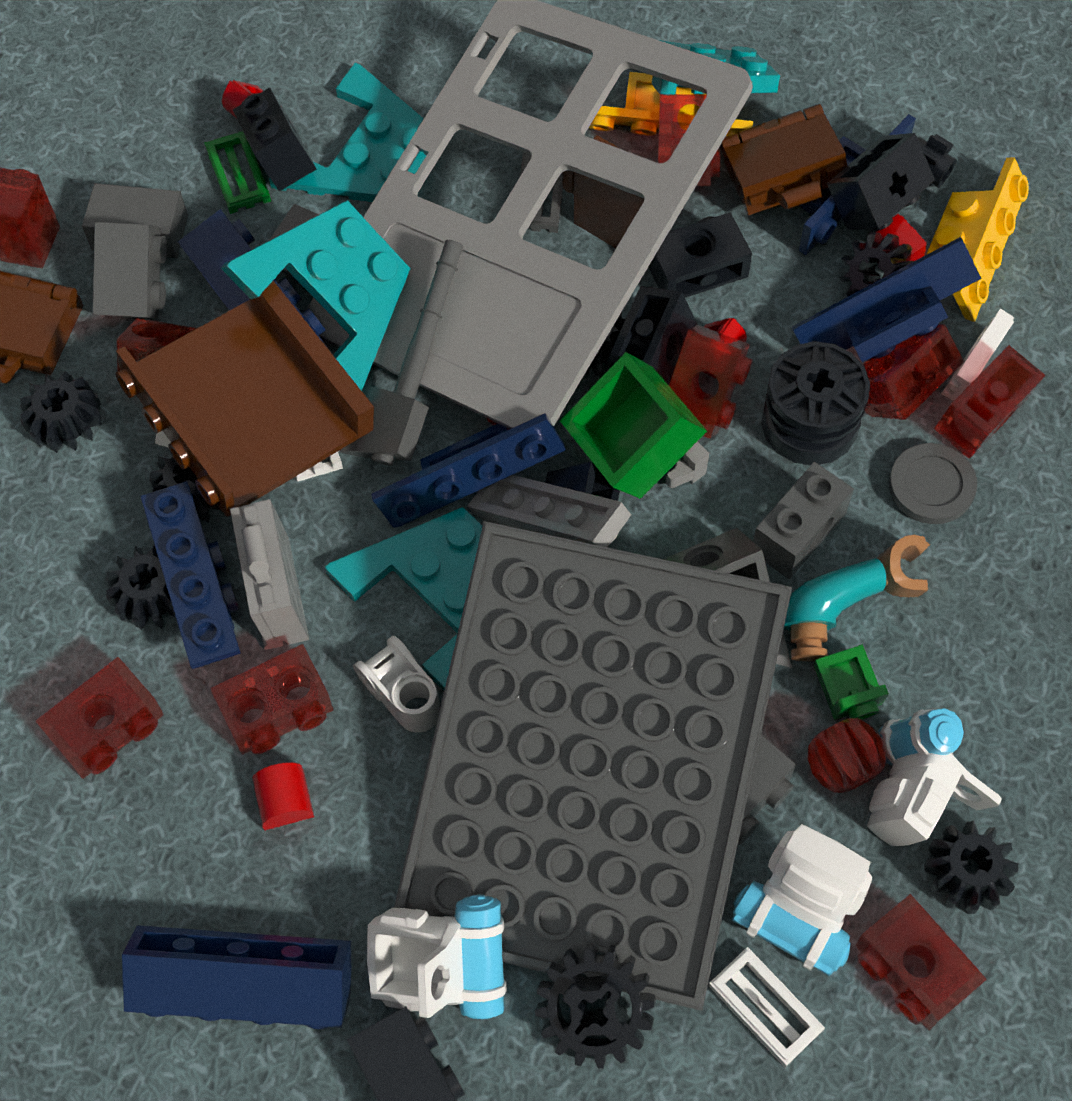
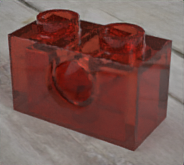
[669,325,753,439]
[934,345,1046,459]
[35,657,164,779]
[855,894,987,1031]

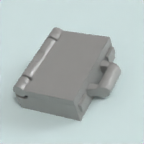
[230,499,309,650]

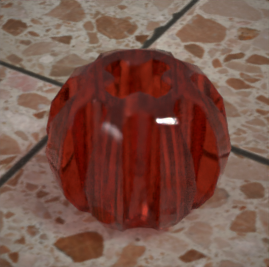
[808,718,886,793]

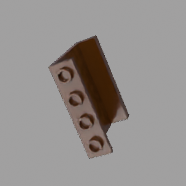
[115,281,374,517]

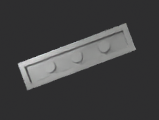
[467,475,631,548]

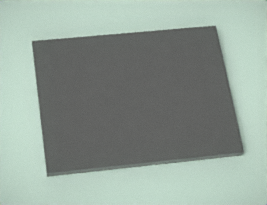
[394,521,792,1011]

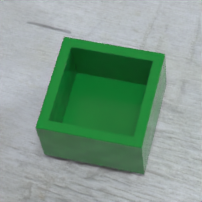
[560,352,707,499]

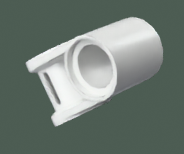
[353,636,441,733]

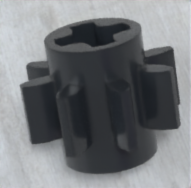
[918,134,957,188]

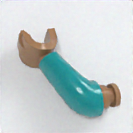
[783,534,931,661]

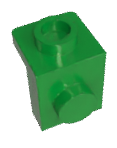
[813,644,889,722]

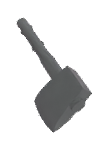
[340,240,463,466]

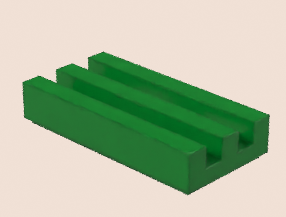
[204,131,271,214]

